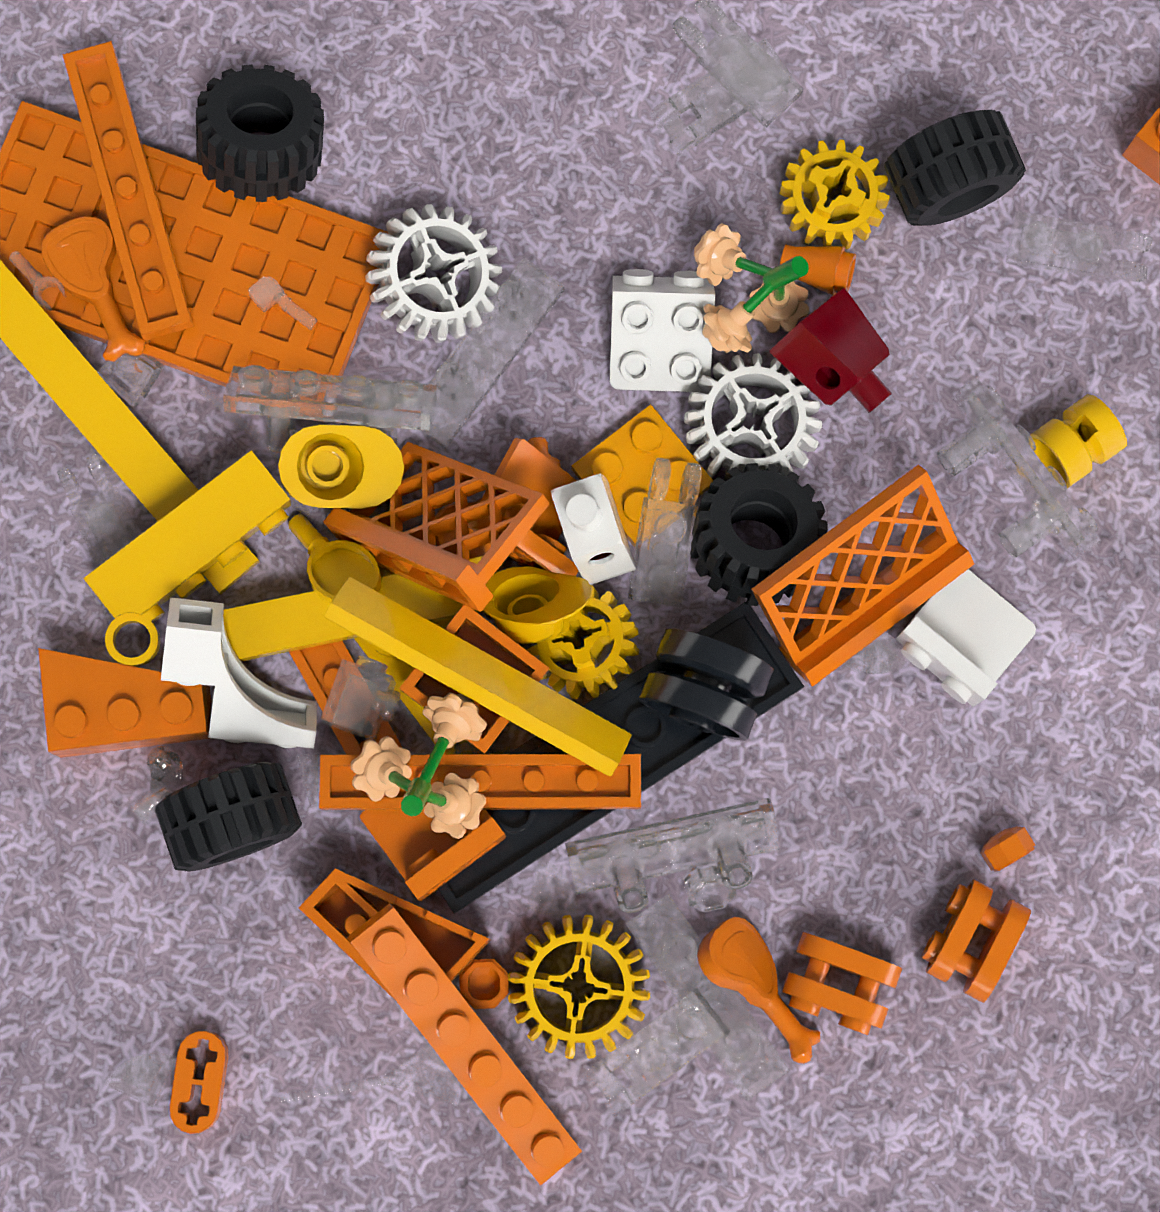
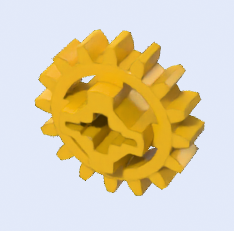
[779,139,890,249]
[527,585,639,699]

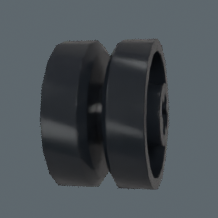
[639,629,774,741]

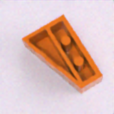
[38,648,212,758]
[298,868,491,997]

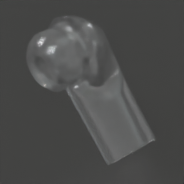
[130,746,183,825]

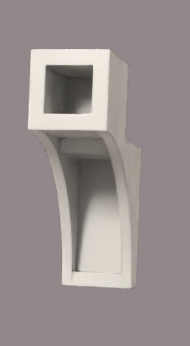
[161,598,317,748]

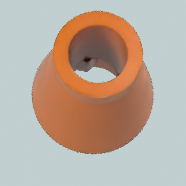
[780,244,856,295]

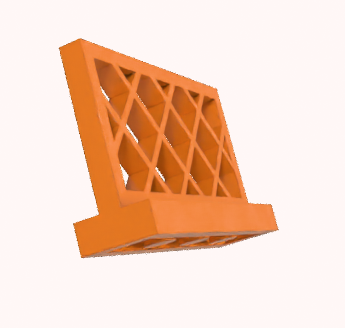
[323,442,550,612]
[751,465,974,687]

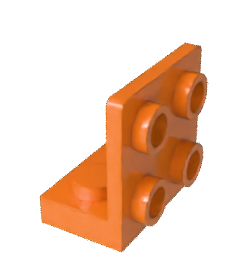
[468,438,579,576]
[360,810,506,901]

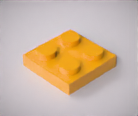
[571,404,713,547]

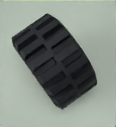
[196,64,324,202]
[884,110,1026,226]
[689,463,828,606]
[154,762,302,872]

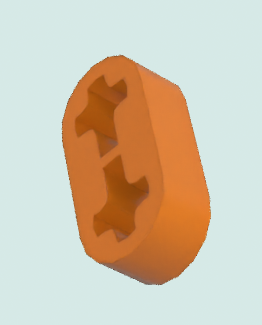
[170,1031,228,1134]

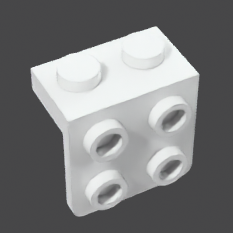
[610,269,715,392]
[894,569,1036,707]

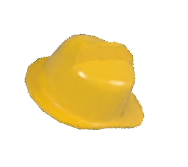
[278,425,404,509]
[482,566,592,644]

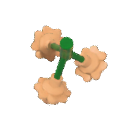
[694,223,809,353]
[350,692,487,839]

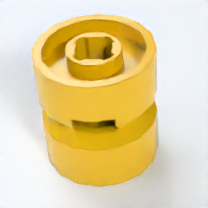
[1028,394,1127,489]

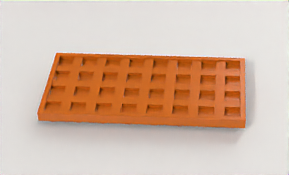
[0,101,389,423]

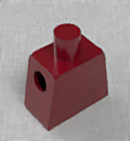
[769,287,892,413]

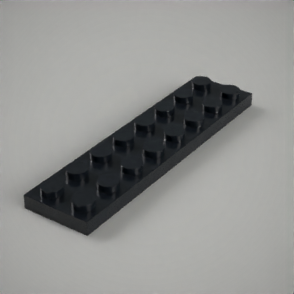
[438,601,804,914]

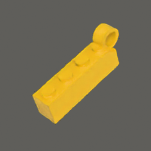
[83,450,291,667]

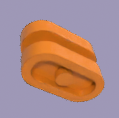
[921,879,1031,1003]
[782,932,903,1035]

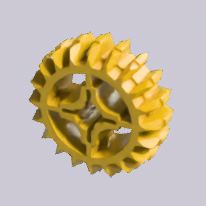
[508,914,650,1059]

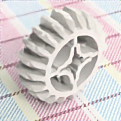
[365,204,502,343]
[684,353,822,477]

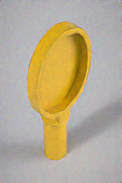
[288,514,382,604]

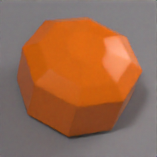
[980,826,1036,872]
[459,959,509,1009]

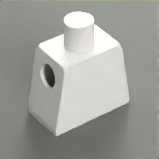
[551,473,637,585]

